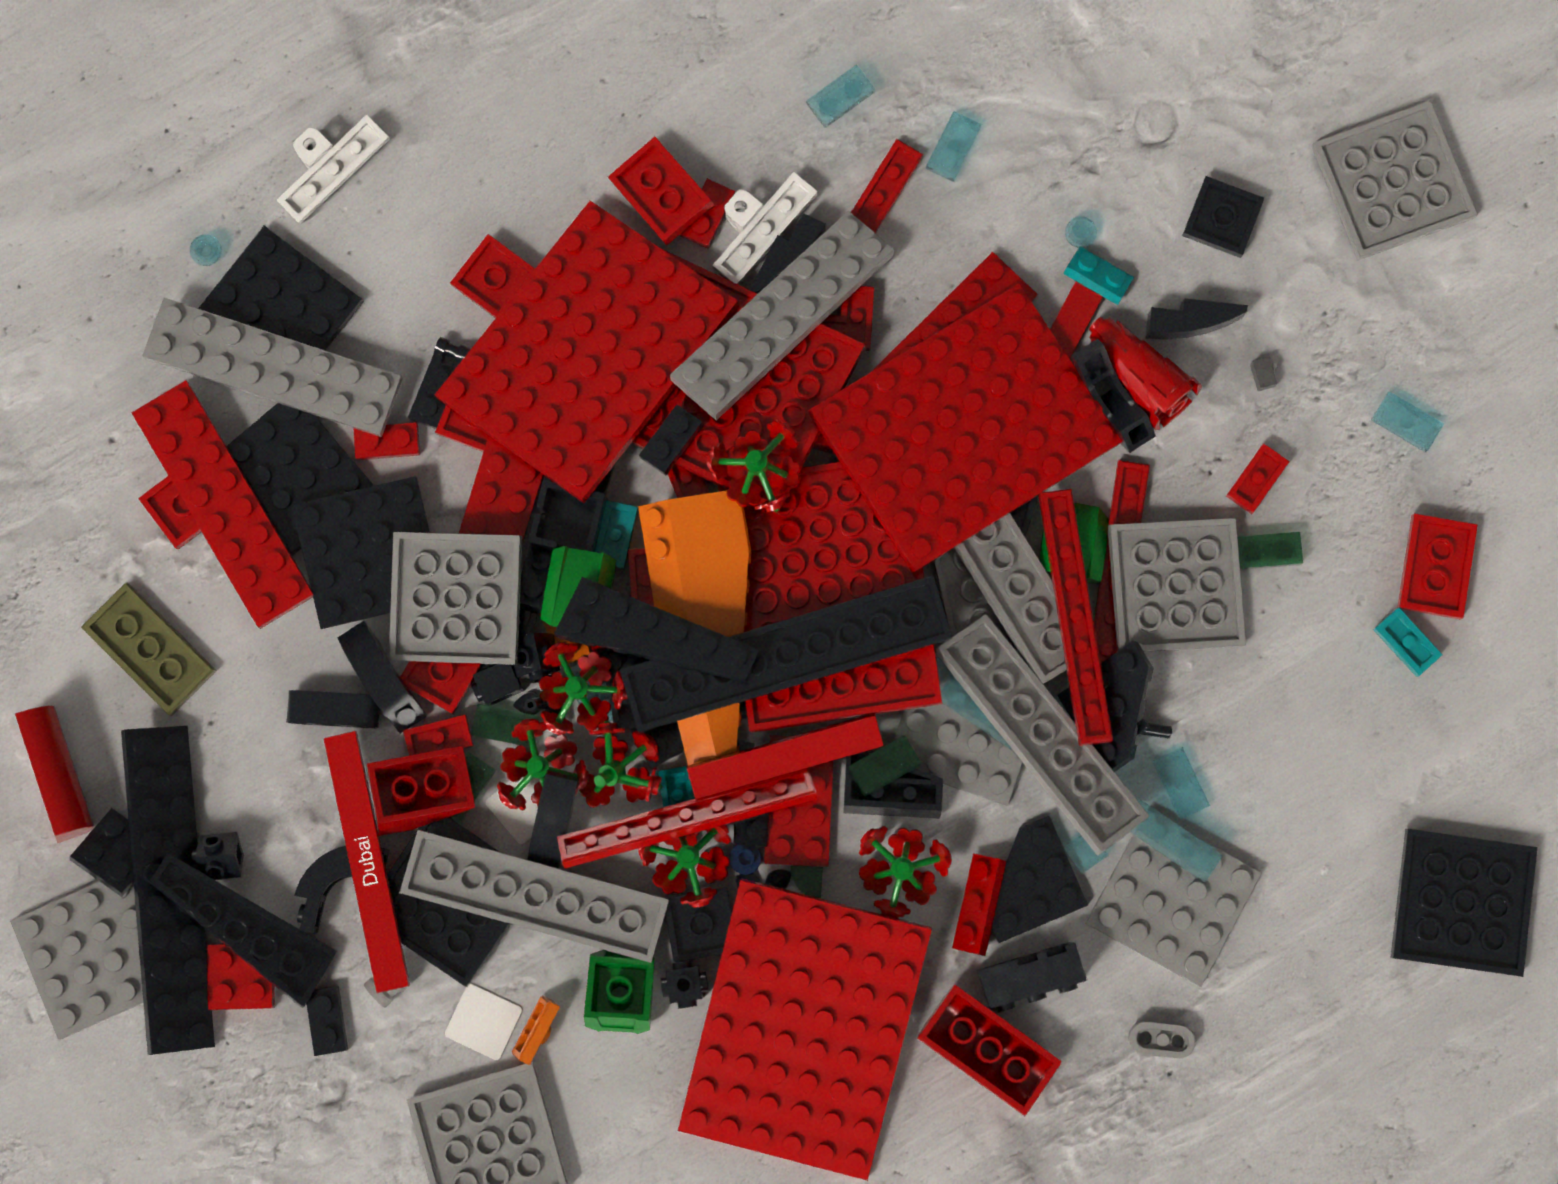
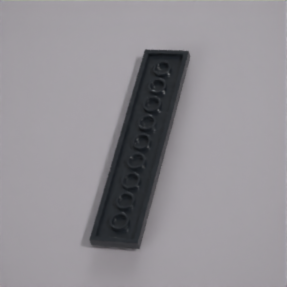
[620,576,952,733]
[121,726,215,1055]

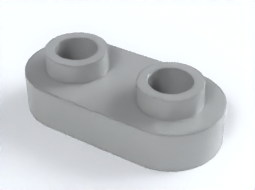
[1129,1021,1195,1058]

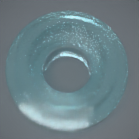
[190,235,222,266]

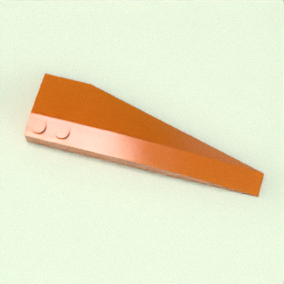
[638,490,751,765]

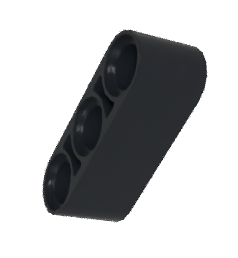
[286,690,380,729]

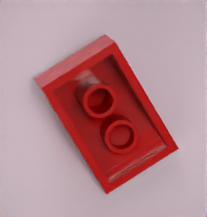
[367,746,475,836]

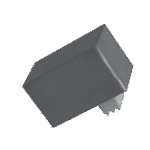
[1250,357,1278,391]

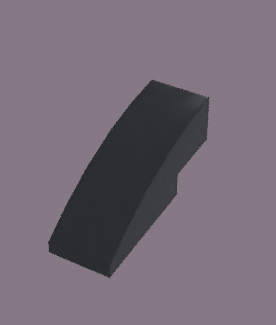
[750,213,826,294]
[1145,298,1248,340]
[527,770,579,868]

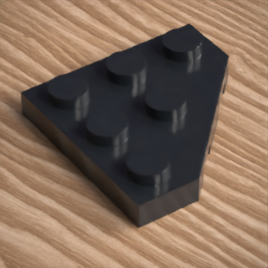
[1057,641,1154,772]
[992,816,1088,943]

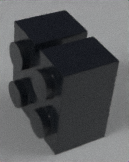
[528,480,608,552]

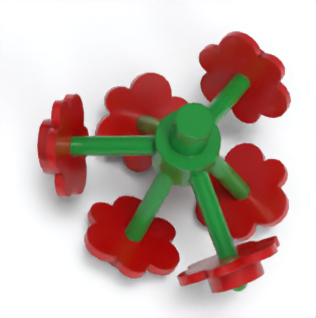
[707,419,801,513]
[539,642,628,735]
[497,718,589,811]
[579,721,663,808]
[638,824,731,908]
[859,826,952,919]

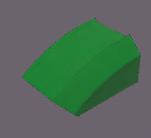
[1038,503,1109,585]
[540,546,616,627]
[584,950,655,1034]

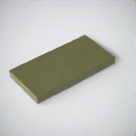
[81,582,217,716]

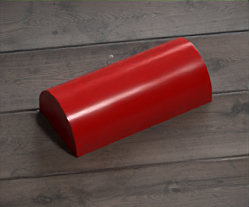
[15,705,94,844]
[917,984,1062,1116]

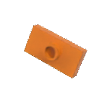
[512,995,560,1065]

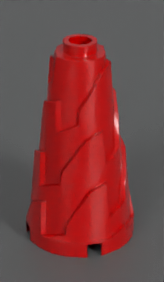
[1089,317,1202,430]

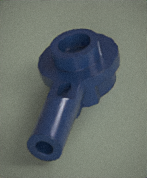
[729,845,761,875]

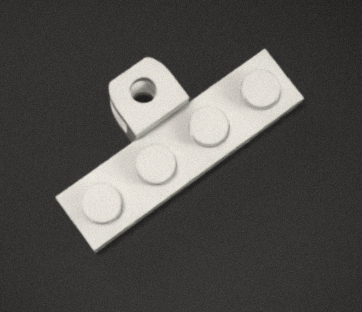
[277,115,389,225]
[712,172,818,285]

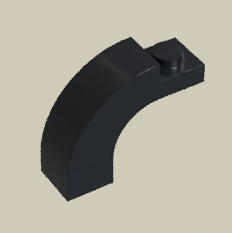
[1071,339,1156,453]
[337,621,427,734]
[294,846,390,933]

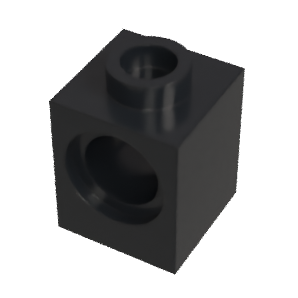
[471,664,524,707]

